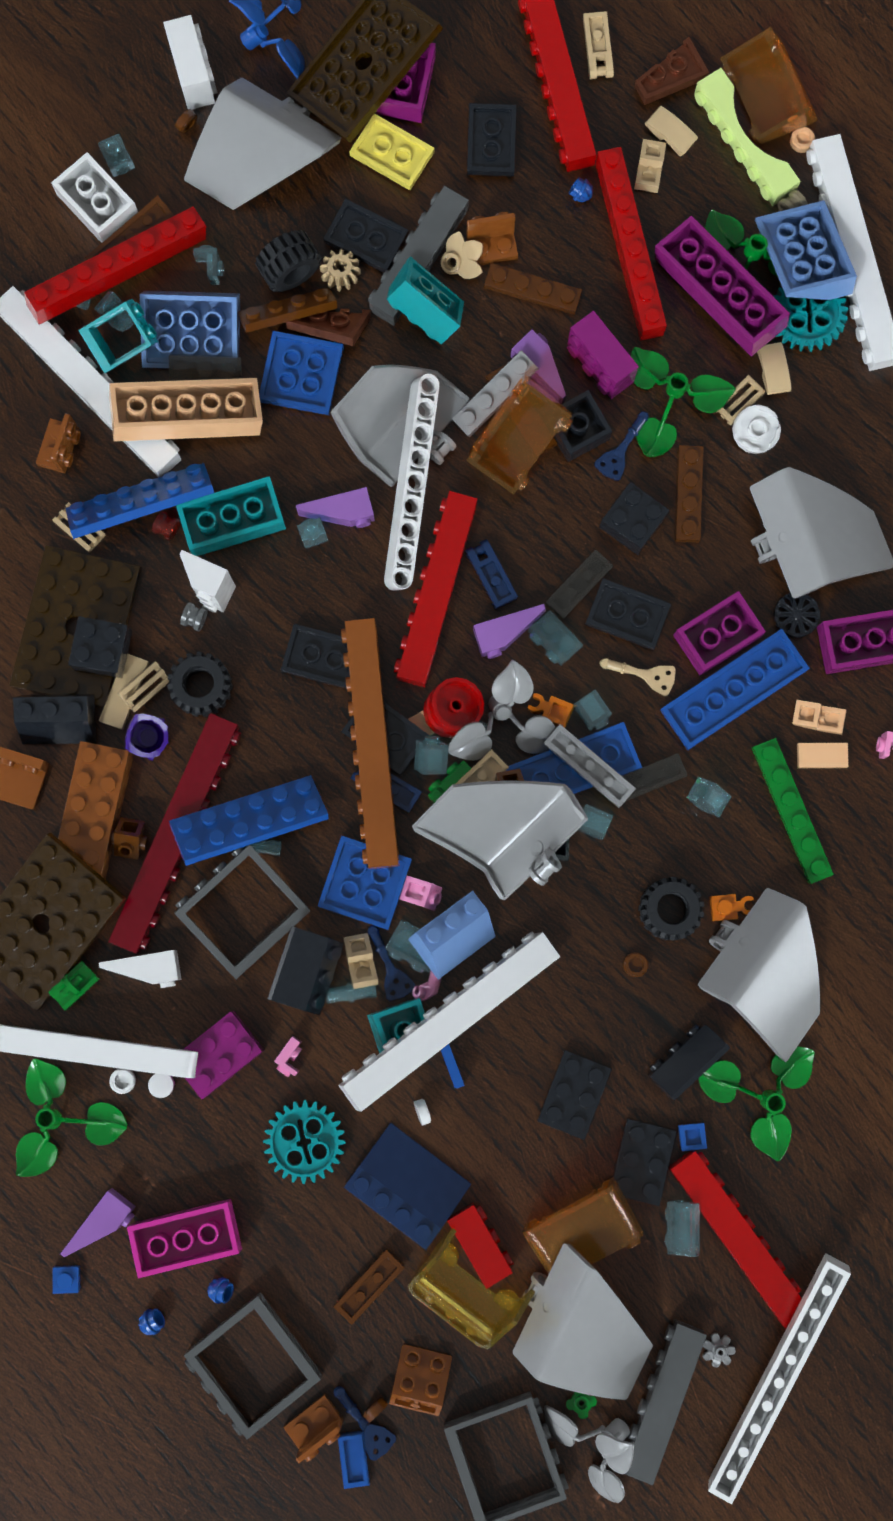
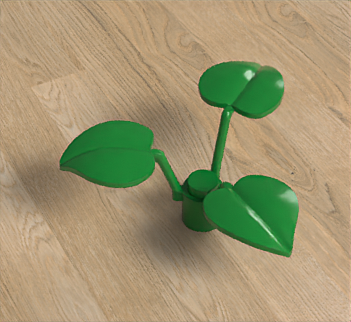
[705,209,778,277]
[631,347,736,457]
[698,1046,815,1161]
[16,1059,128,1177]

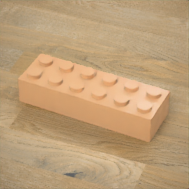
[109,378,263,441]

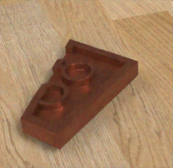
[635,37,709,105]
[286,309,371,346]

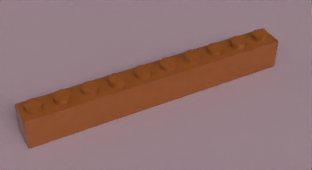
[341,618,400,869]

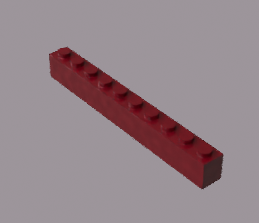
[108,713,241,954]

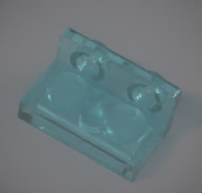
[528,610,583,666]
[385,919,430,973]
[665,1200,700,1257]

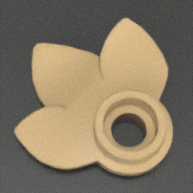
[441,231,483,279]

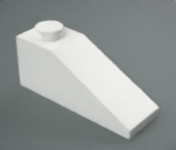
[99,950,182,988]

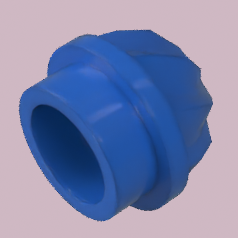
[569,177,593,202]
[207,1277,234,1304]
[138,1309,165,1335]

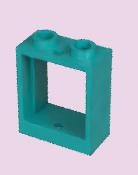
[78,299,158,373]

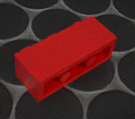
[447,1202,514,1289]

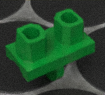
[48,961,100,1011]

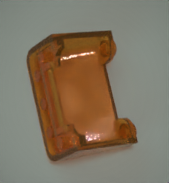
[720,27,818,144]
[466,374,573,495]
[522,1177,643,1274]

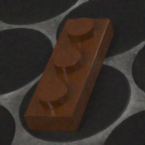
[333,1248,405,1325]

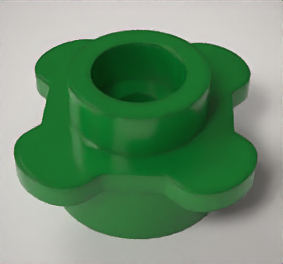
[566,1392,597,1419]

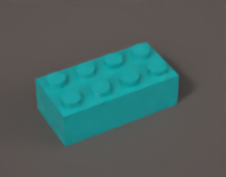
[176,476,286,556]

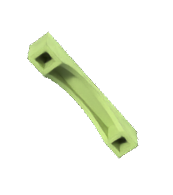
[694,68,801,206]

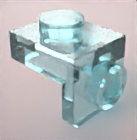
[98,134,135,177]
[193,245,224,285]
[94,291,134,332]
[297,518,328,548]

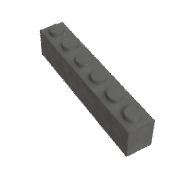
[368,186,469,326]
[625,1319,707,1485]

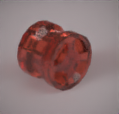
[152,511,181,541]

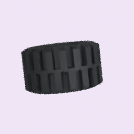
[255,230,322,292]
[167,652,233,717]
[638,877,704,941]

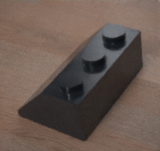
[13,694,96,744]
[267,926,344,1015]
[648,1024,730,1101]

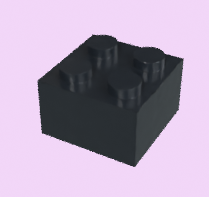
[544,390,612,462]
[599,482,670,555]
[68,616,132,678]

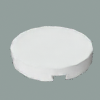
[732,405,781,454]

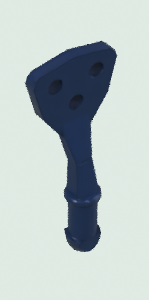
[594,411,649,481]
[368,925,416,1001]
[333,1386,396,1461]

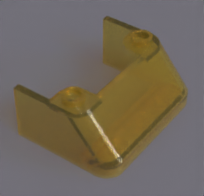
[408,1228,535,1349]

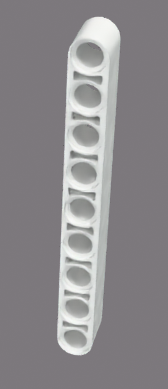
[384,374,439,591]
[0,1024,199,1078]

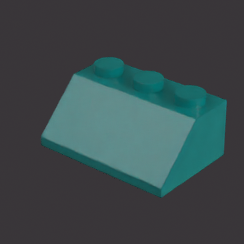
[386,256,464,344]

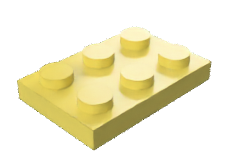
[349,113,435,190]

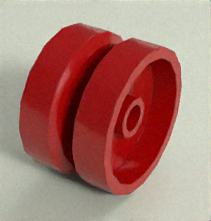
[423,677,485,738]

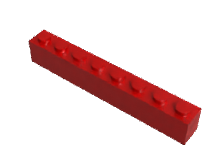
[518,0,596,172]
[595,147,667,341]
[24,206,206,325]
[394,491,478,688]
[668,1150,802,1330]

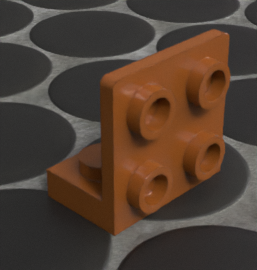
[466,212,518,266]
[36,413,81,474]
[0,747,50,810]
[389,1345,452,1416]
[283,1393,343,1463]

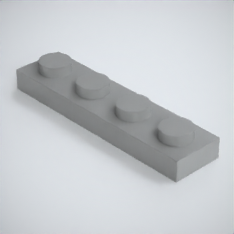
[452,350,539,437]
[544,724,636,808]

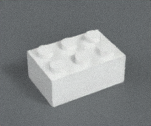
[163,15,217,110]
[51,152,138,243]

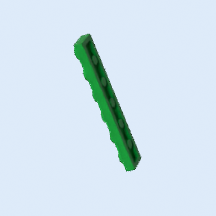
[752,738,834,884]

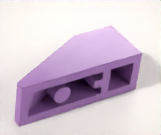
[511,330,566,405]
[296,487,375,528]
[473,604,545,659]
[61,1188,136,1257]

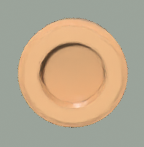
[790,127,815,153]

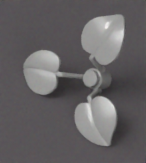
[448,660,556,761]
[544,1405,634,1503]

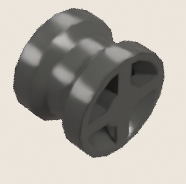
[180,602,208,632]

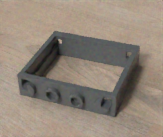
[174,845,310,979]
[184,1292,322,1439]
[444,1391,569,1521]

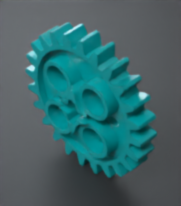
[773,287,848,352]
[263,1100,346,1184]

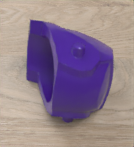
[125,714,168,761]

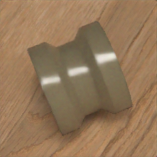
[778,189,808,211]

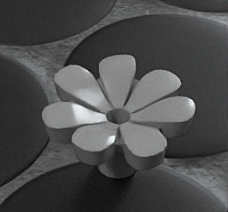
[702,1333,736,1367]

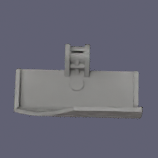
[184,78,341,210]
[331,365,469,487]
[750,467,893,598]
[412,781,588,900]
[698,888,820,1062]
[513,1243,653,1400]

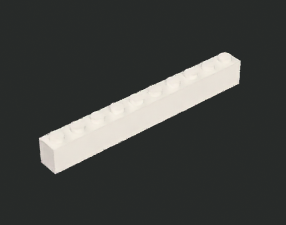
[806,134,893,371]
[0,286,181,478]
[338,932,560,1111]
[708,1253,851,1504]

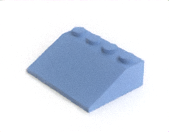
[755,200,857,300]
[140,291,240,371]

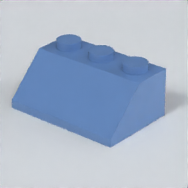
[408,891,496,980]

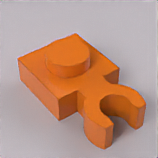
[528,693,574,728]
[710,894,754,921]

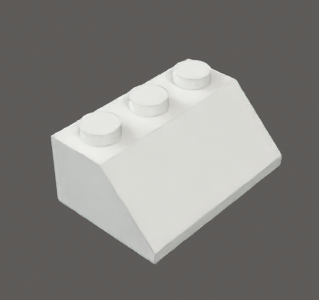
[180,550,236,613]

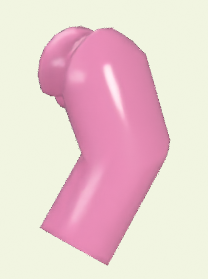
[412,970,441,1001]

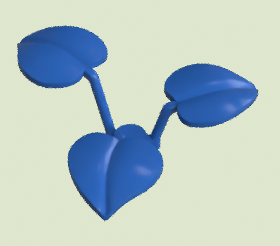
[229,0,305,79]

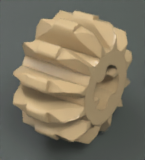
[320,248,361,292]

